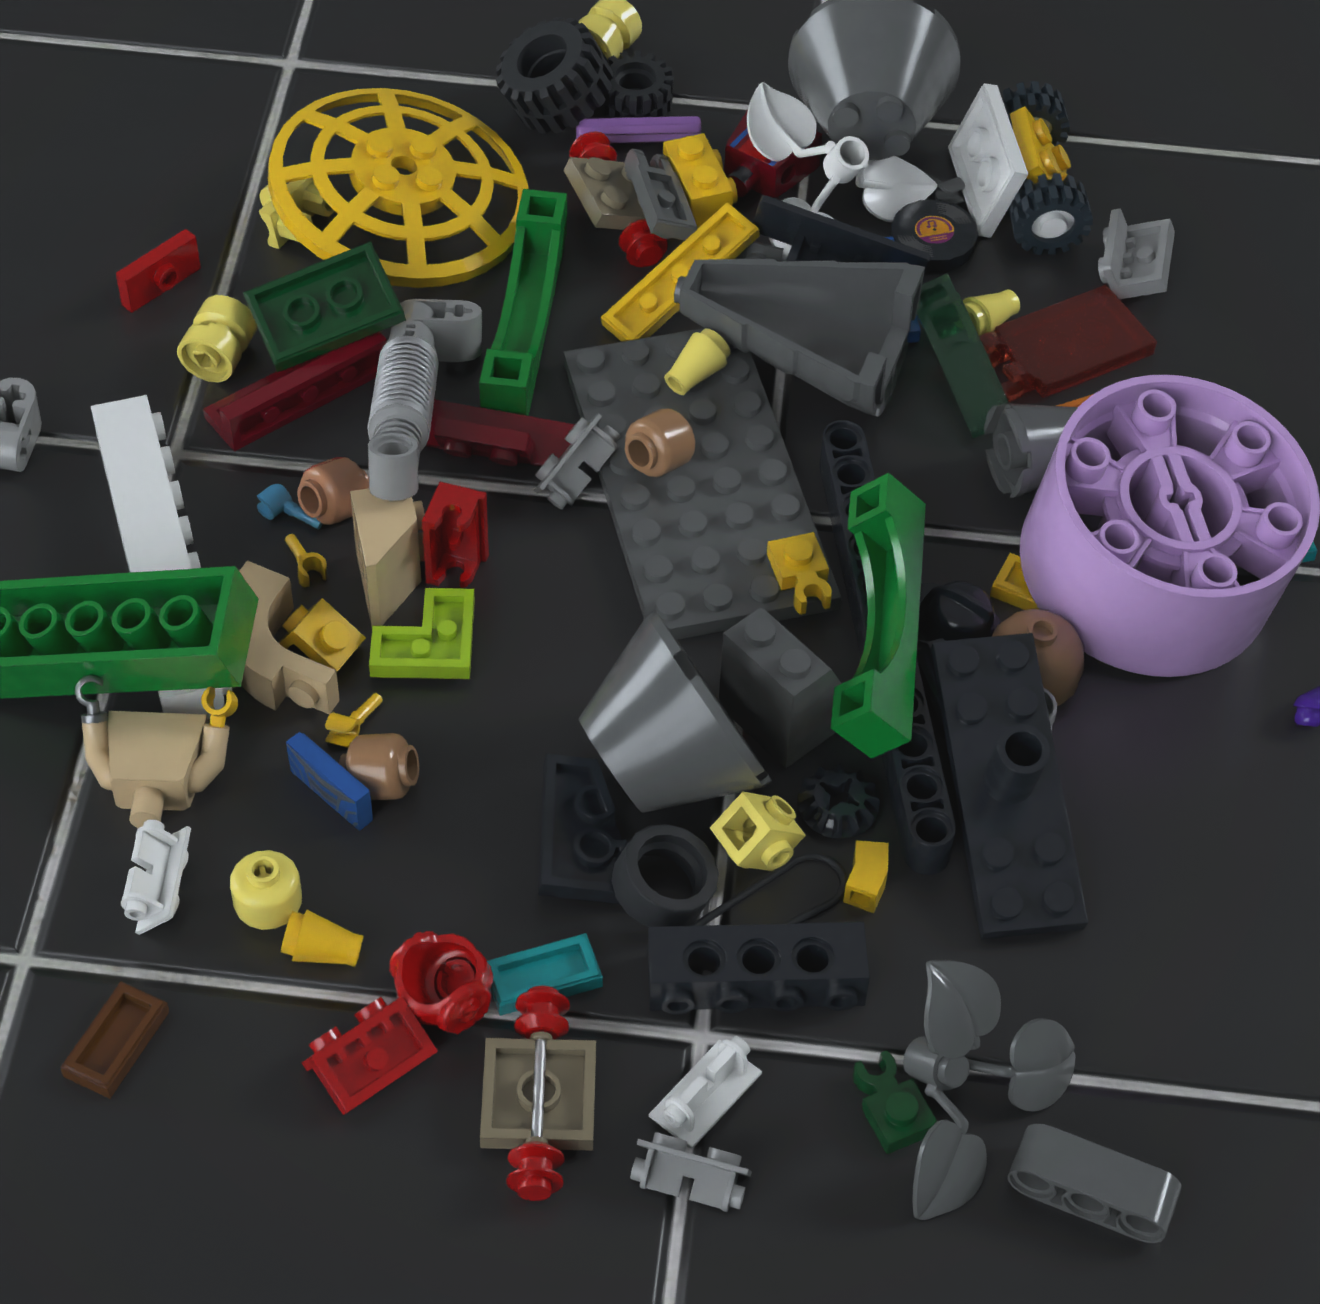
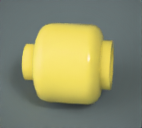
[230,850,302,930]

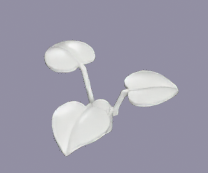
[747,82,937,262]

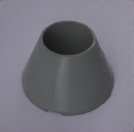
[579,610,772,813]

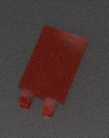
[973,285,1157,403]

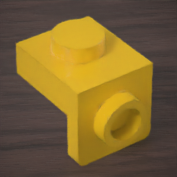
[279,598,366,672]

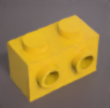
[663,133,738,229]

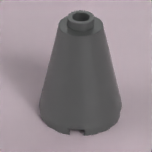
[984,403,1078,498]

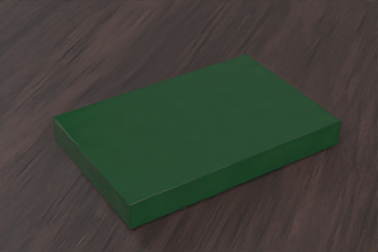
[243,241,406,373]

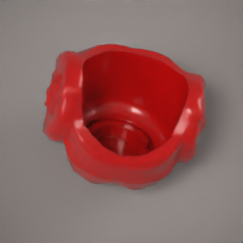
[389,931,493,1034]

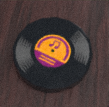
[890,200,978,271]

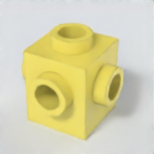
[710,791,806,871]

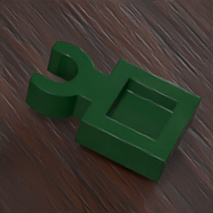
[853,1051,937,1154]

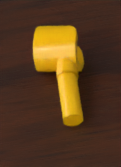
[285,534,327,587]
[325,693,383,747]

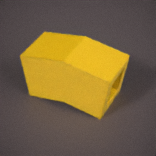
[843,840,889,913]

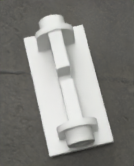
[121,820,191,935]
[649,1036,762,1149]

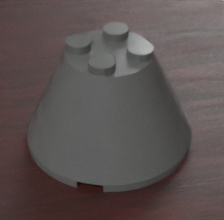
[788,0,961,160]

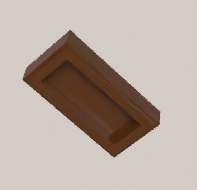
[60,981,169,1099]

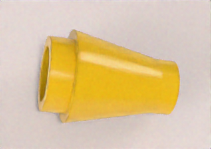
[281,909,364,967]

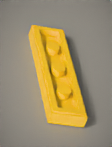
[601,202,760,342]

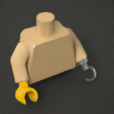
[75,675,238,828]

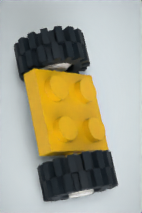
[1002,81,1093,255]

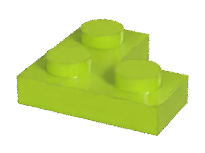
[369,588,475,679]

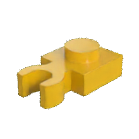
[767,532,832,615]

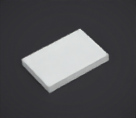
[948,83,1028,238]

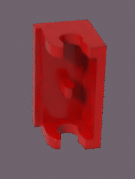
[422,481,489,588]

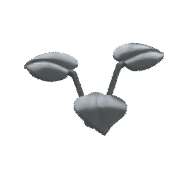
[903,960,1076,1220]

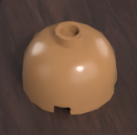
[992,609,1084,706]

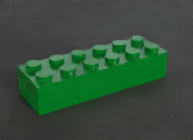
[0,566,259,699]

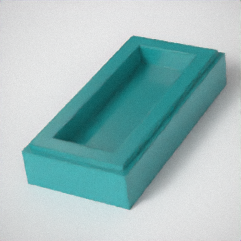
[487,933,603,1016]

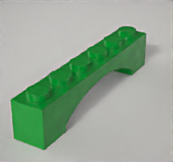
[479,189,567,416]
[831,473,926,759]

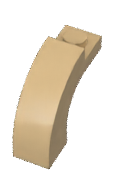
[239,561,340,715]

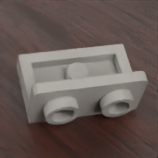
[1098,208,1175,300]

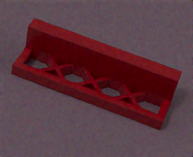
[203,331,387,452]

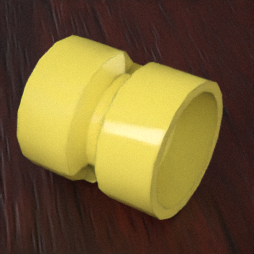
[578,0,642,60]
[177,295,257,383]

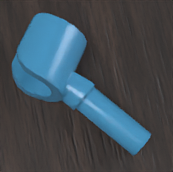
[257,484,323,530]

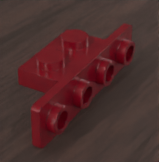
[426,399,579,468]

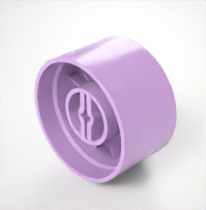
[1020,375,1320,677]

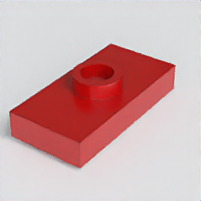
[116,229,201,313]

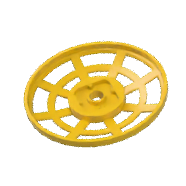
[268,88,528,288]

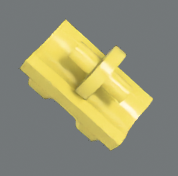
[259,178,334,249]

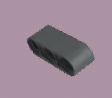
[1007,1124,1182,1243]

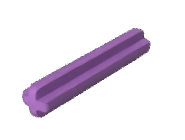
[576,116,701,144]

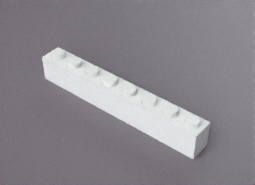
[91,395,232,719]

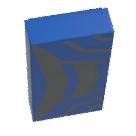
[286,731,373,831]

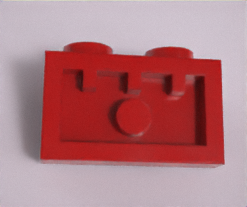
[301,996,438,1115]

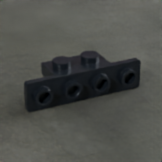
[753,195,931,277]

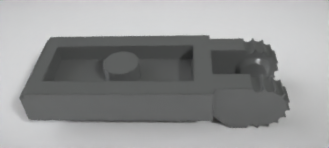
[624,148,697,240]

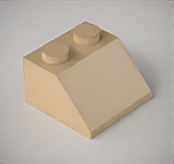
[350,488,425,627]

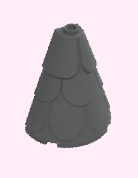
[674,259,925,416]

